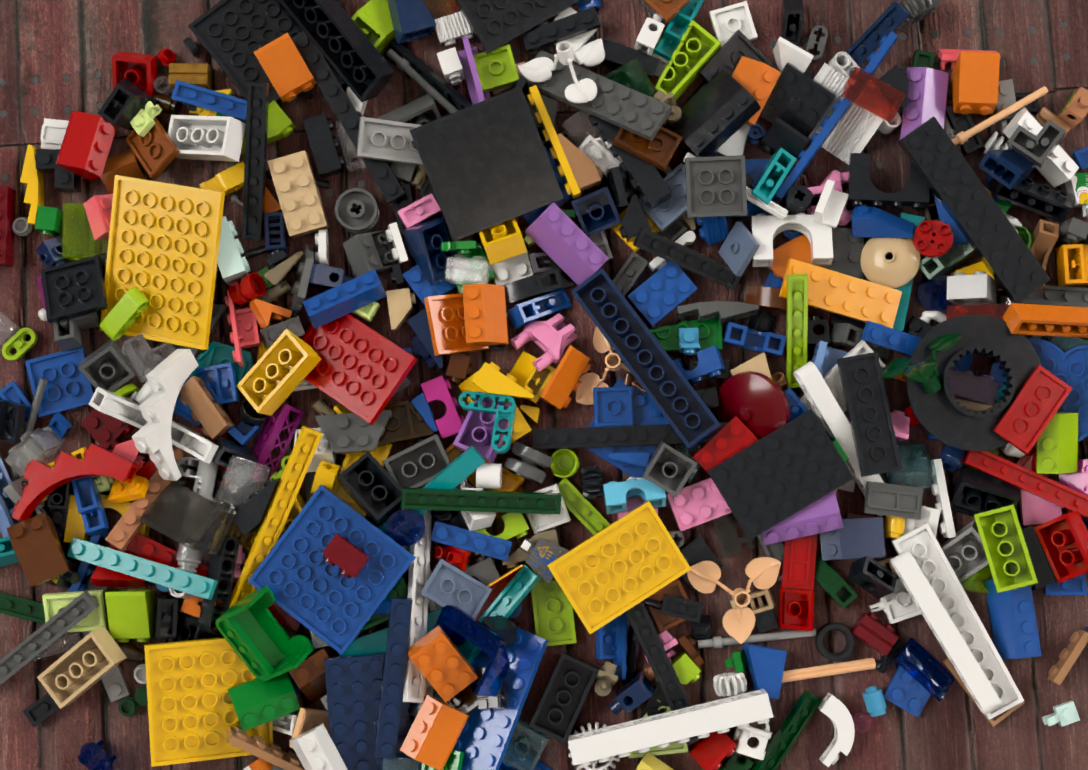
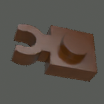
[677,634,704,667]

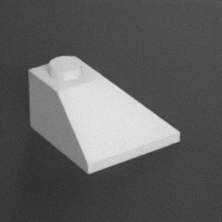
[773,37,814,72]

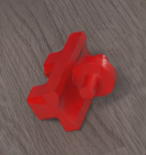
[435,544,471,571]

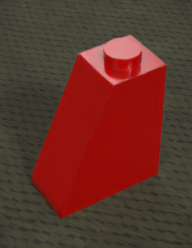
[91,544,148,587]

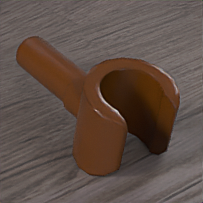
[623,373,646,394]

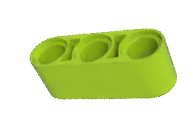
[99,287,150,341]

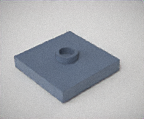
[718,221,760,277]

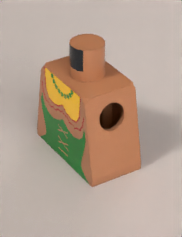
[1057,87,1088,131]

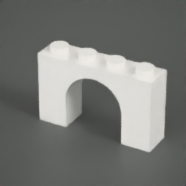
[751,213,833,267]

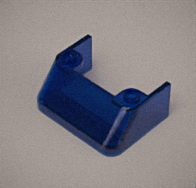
[433,605,510,697]

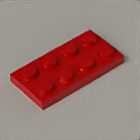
[993,365,1073,454]

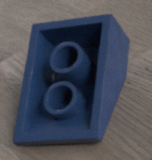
[402,217,460,286]
[820,517,886,561]

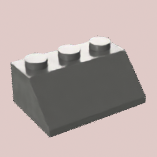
[377,93,441,125]

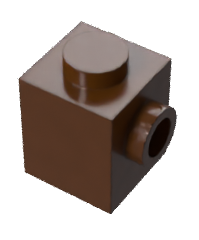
[446,353,473,383]

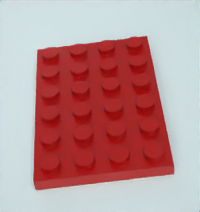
[301,314,418,425]

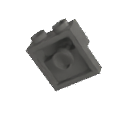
[1058,217,1088,245]

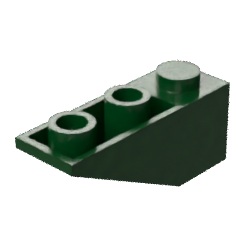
[814,553,858,609]

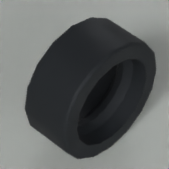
[815,622,854,661]

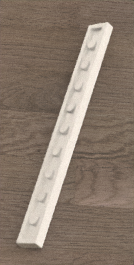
[403,510,432,703]

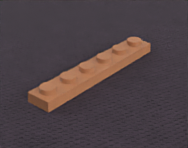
[105,446,193,552]

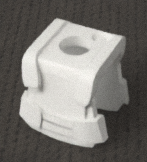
[733,722,772,760]

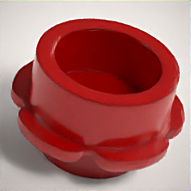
[157,48,176,67]

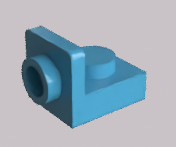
[678,328,700,356]

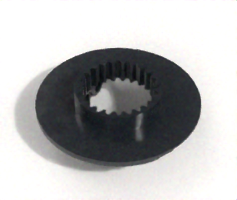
[906,314,1041,451]

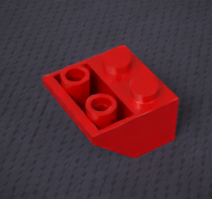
[688,731,736,770]

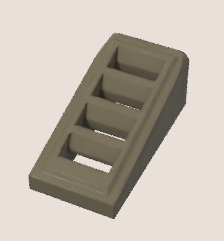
[264,251,303,285]

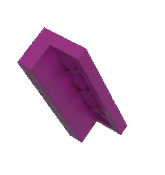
[250,402,304,481]

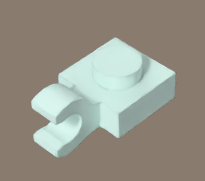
[1042,700,1080,727]

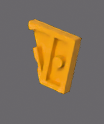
[107,475,150,504]

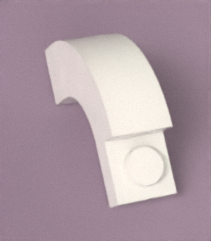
[817,692,855,767]

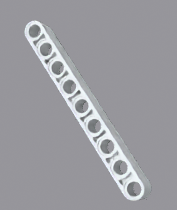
[793,361,884,517]
[890,550,1002,715]

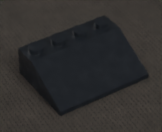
[666,70,761,157]

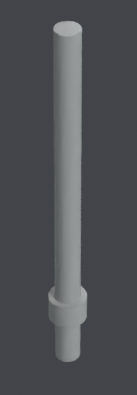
[697,628,816,649]

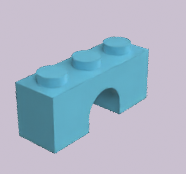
[603,479,666,514]

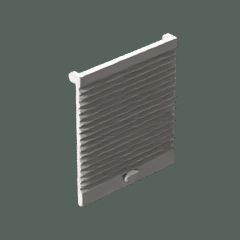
[808,63,892,165]

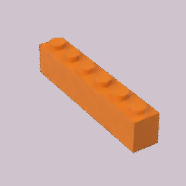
[1002,303,1088,338]

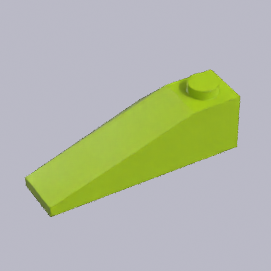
[224,100,295,162]

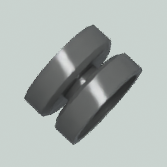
[335,188,381,234]
[503,441,554,484]

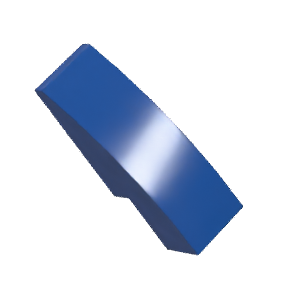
[71,476,110,536]

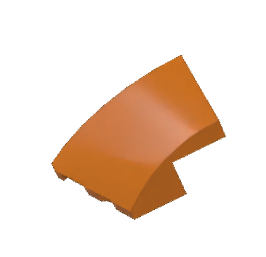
[768,235,829,279]

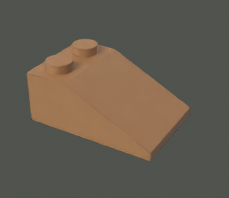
[557,133,603,194]

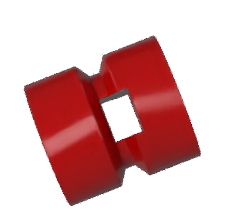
[228,272,266,305]

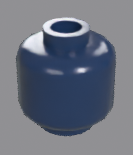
[939,444,968,472]

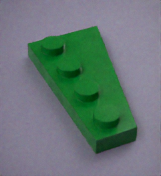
[650,317,723,352]

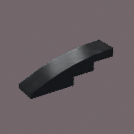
[583,36,660,79]

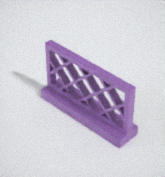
[458,37,491,105]

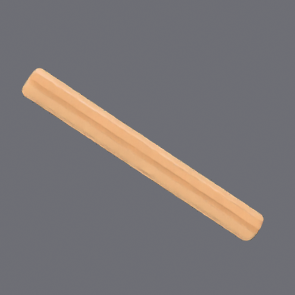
[782,658,876,683]

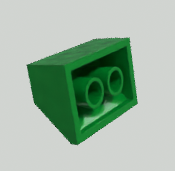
[228,672,300,732]

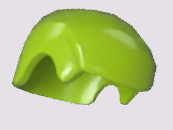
[550,449,579,479]

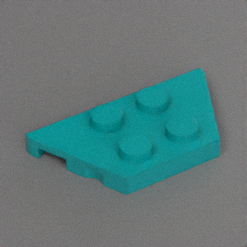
[190,341,254,390]

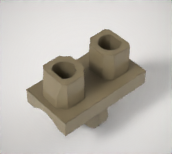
[652,90,682,124]
[593,662,618,697]

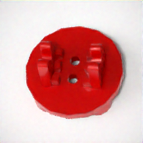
[913,220,953,258]

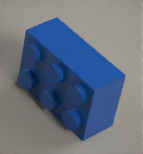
[626,262,698,328]

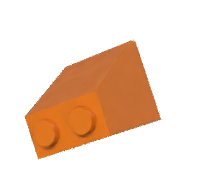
[254,32,316,102]
[951,51,1000,115]

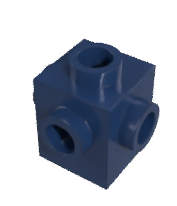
[36,237,71,268]

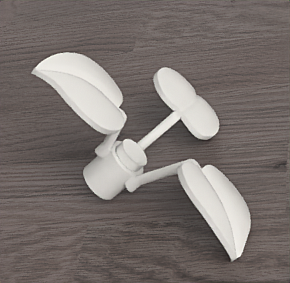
[518,38,605,103]

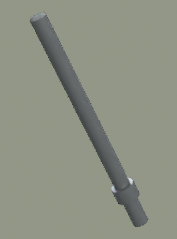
[386,49,459,114]
[9,378,48,482]

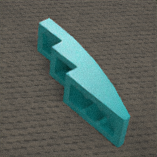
[654,0,704,61]

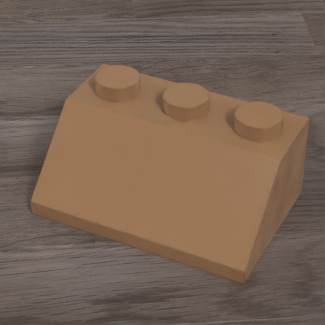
[179,376,235,439]

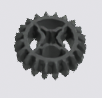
[896,0,940,30]

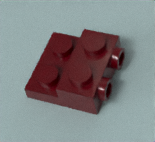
[80,408,135,450]

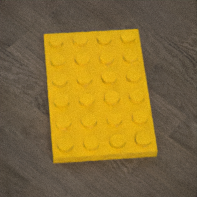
[547,501,691,634]

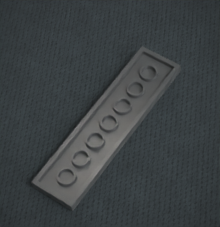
[522,50,672,141]

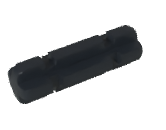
[875,638,905,673]

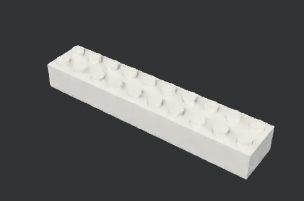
[568,689,773,767]

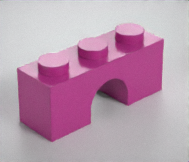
[420,376,465,440]

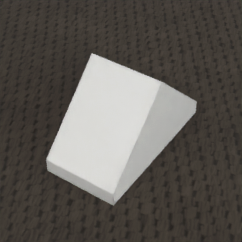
[272,711,299,736]

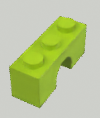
[474,513,530,556]

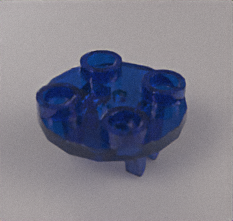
[916,274,953,312]
[385,507,425,546]
[78,740,117,770]

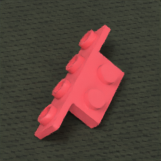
[225,289,261,367]

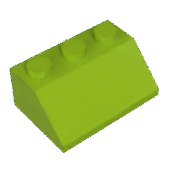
[1036,412,1078,474]

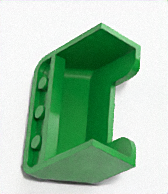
[215,585,315,681]

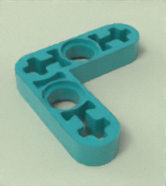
[458,391,516,454]

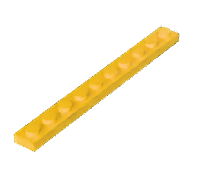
[228,426,323,609]

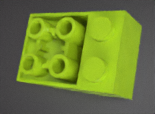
[351,0,395,53]

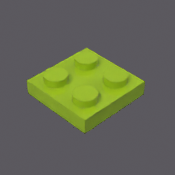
[473,44,519,93]

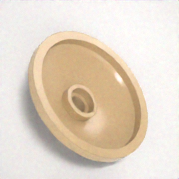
[860,237,921,289]

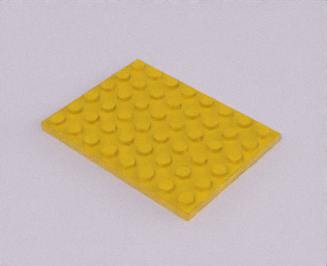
[100,175,225,350]

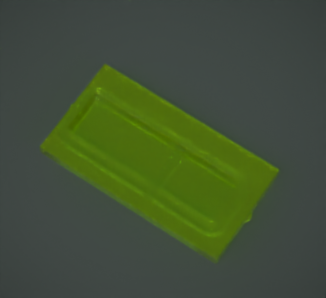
[62,203,95,260]

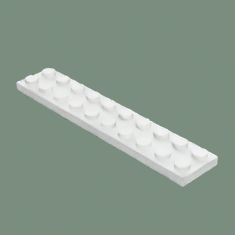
[891,523,1024,720]

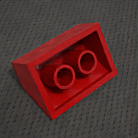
[56,111,117,180]

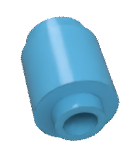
[862,686,887,717]

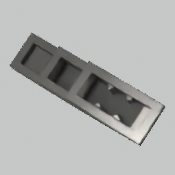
[676,301,759,324]

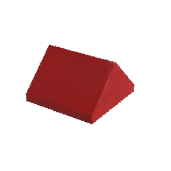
[778,588,814,631]

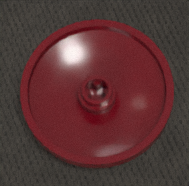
[716,371,790,440]

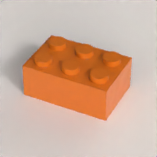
[407,625,478,703]

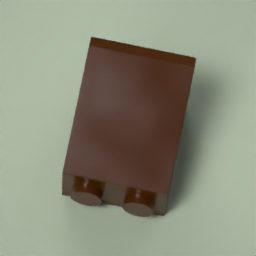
[289,648,330,704]

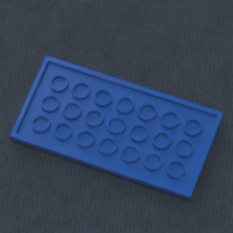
[453,625,549,770]

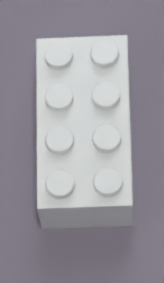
[167,115,246,162]

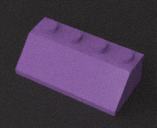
[900,67,949,139]
[524,202,609,285]
[761,490,844,545]

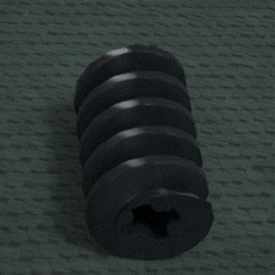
[782,185,813,215]

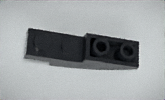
[503,268,577,306]
[47,481,74,547]

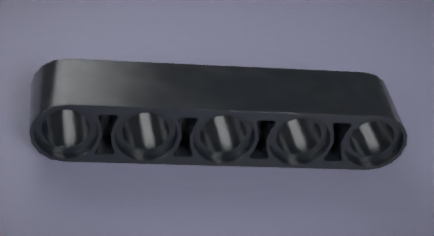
[199,535,239,635]

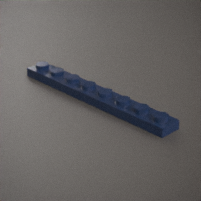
[375,597,413,759]

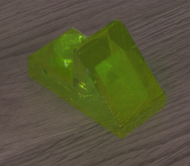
[961,564,991,593]

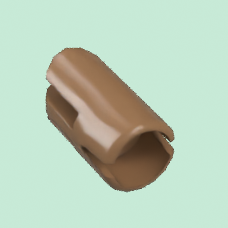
[1034,107,1071,137]

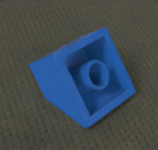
[403,265,457,306]

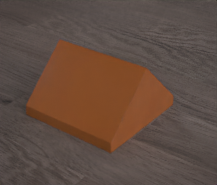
[100,149,147,194]

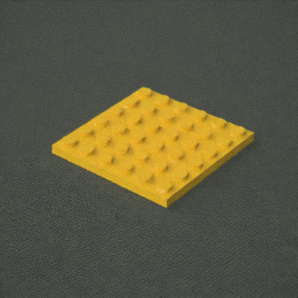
[144,637,273,767]

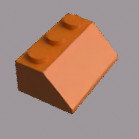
[731,56,781,126]
[462,283,509,347]
[540,345,591,411]
[400,695,469,770]

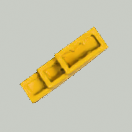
[20,144,44,226]

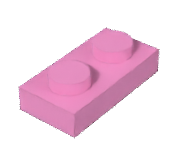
[397,193,441,229]

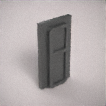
[864,481,923,519]

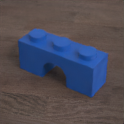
[722,322,786,358]
[672,346,725,384]

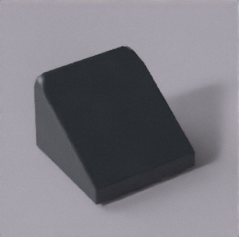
[747,310,776,332]
[690,615,712,640]

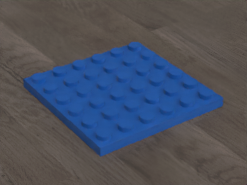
[248,485,417,655]

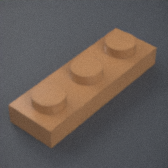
[1047,630,1088,686]

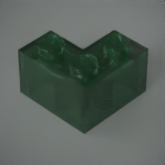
[603,57,656,96]

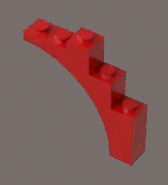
[12,443,140,521]

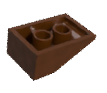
[6,512,70,588]

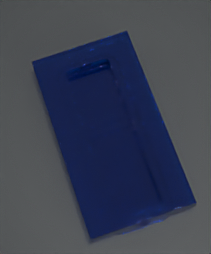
[895,638,955,701]

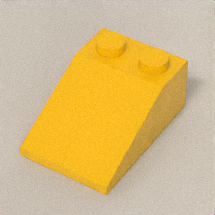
[478,218,527,265]

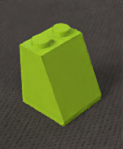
[105,589,155,642]

